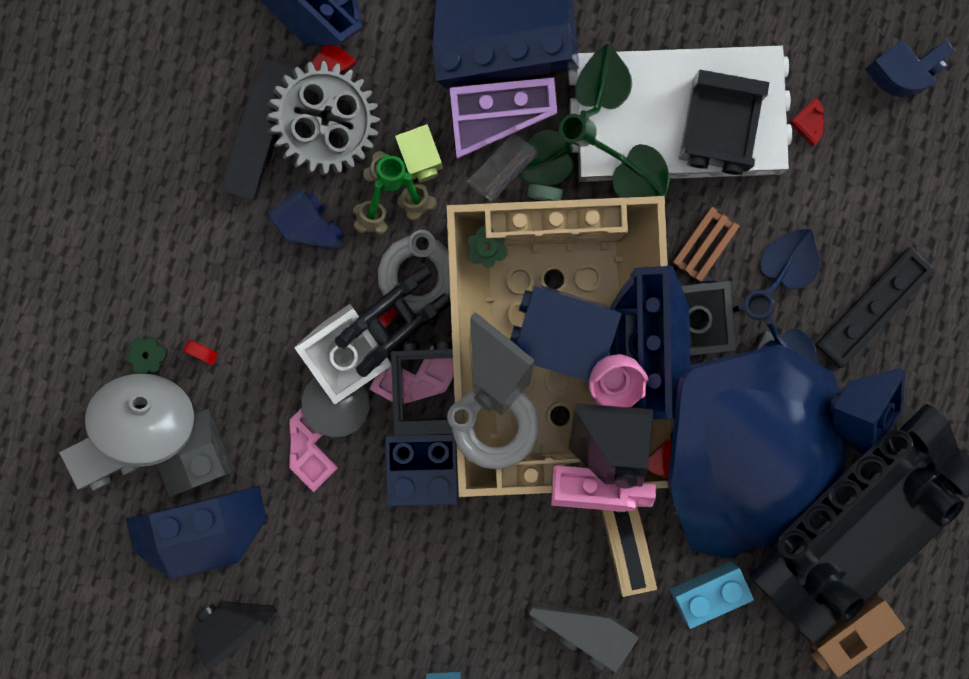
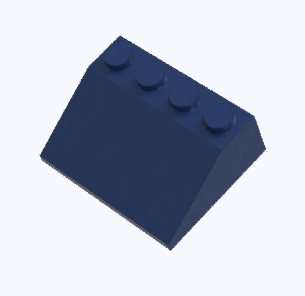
[433,0,580,89]

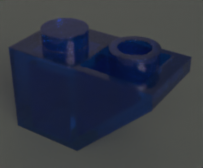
[267,188,345,251]

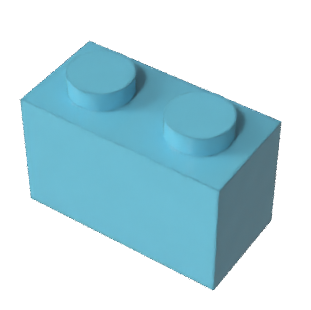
[669,561,754,629]

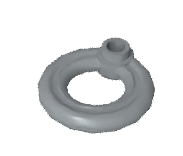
[377,230,450,314]
[447,388,540,469]

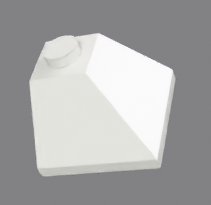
[294,304,391,405]

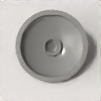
[85,374,194,467]

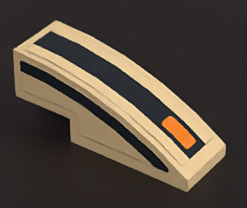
[602,506,657,597]

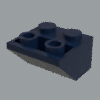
[386,434,458,506]

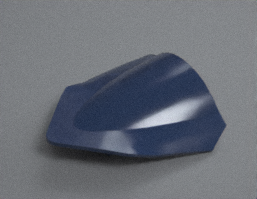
[667,345,847,559]

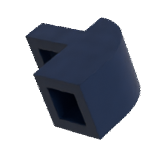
[865,39,955,97]

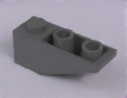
[528,602,639,673]

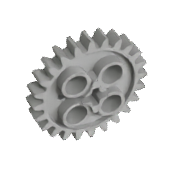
[266,61,380,175]

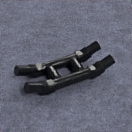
[335,265,451,377]

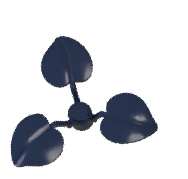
[696,229,820,363]

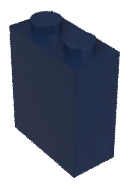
[510,283,622,382]

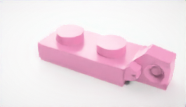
[551,465,656,512]

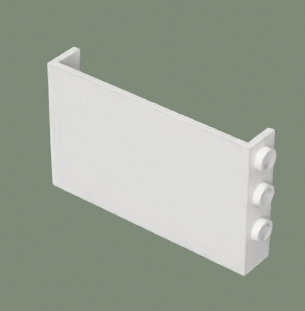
[568,46,792,182]

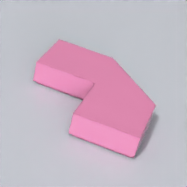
[369,346,454,404]
[289,408,339,492]

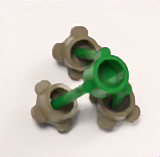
[353,151,437,234]

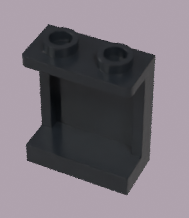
[679,69,770,175]

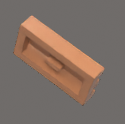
[672,207,740,282]

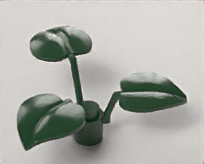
[512,44,670,198]

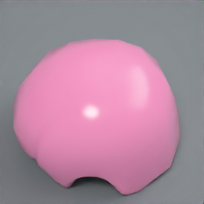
[589,354,649,408]

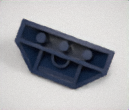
[260,0,363,46]
[610,266,690,419]
[126,486,267,579]

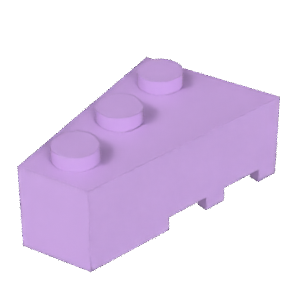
[450,77,557,159]

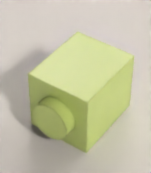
[395,124,443,182]

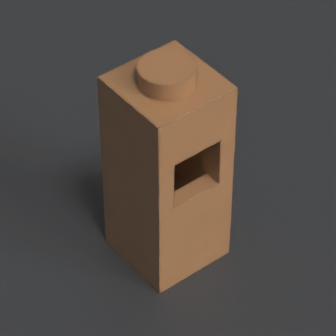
[808,594,905,678]

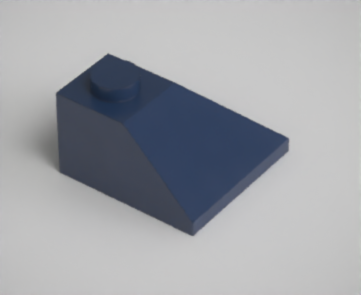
[830,368,905,455]

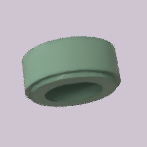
[527,184,563,201]

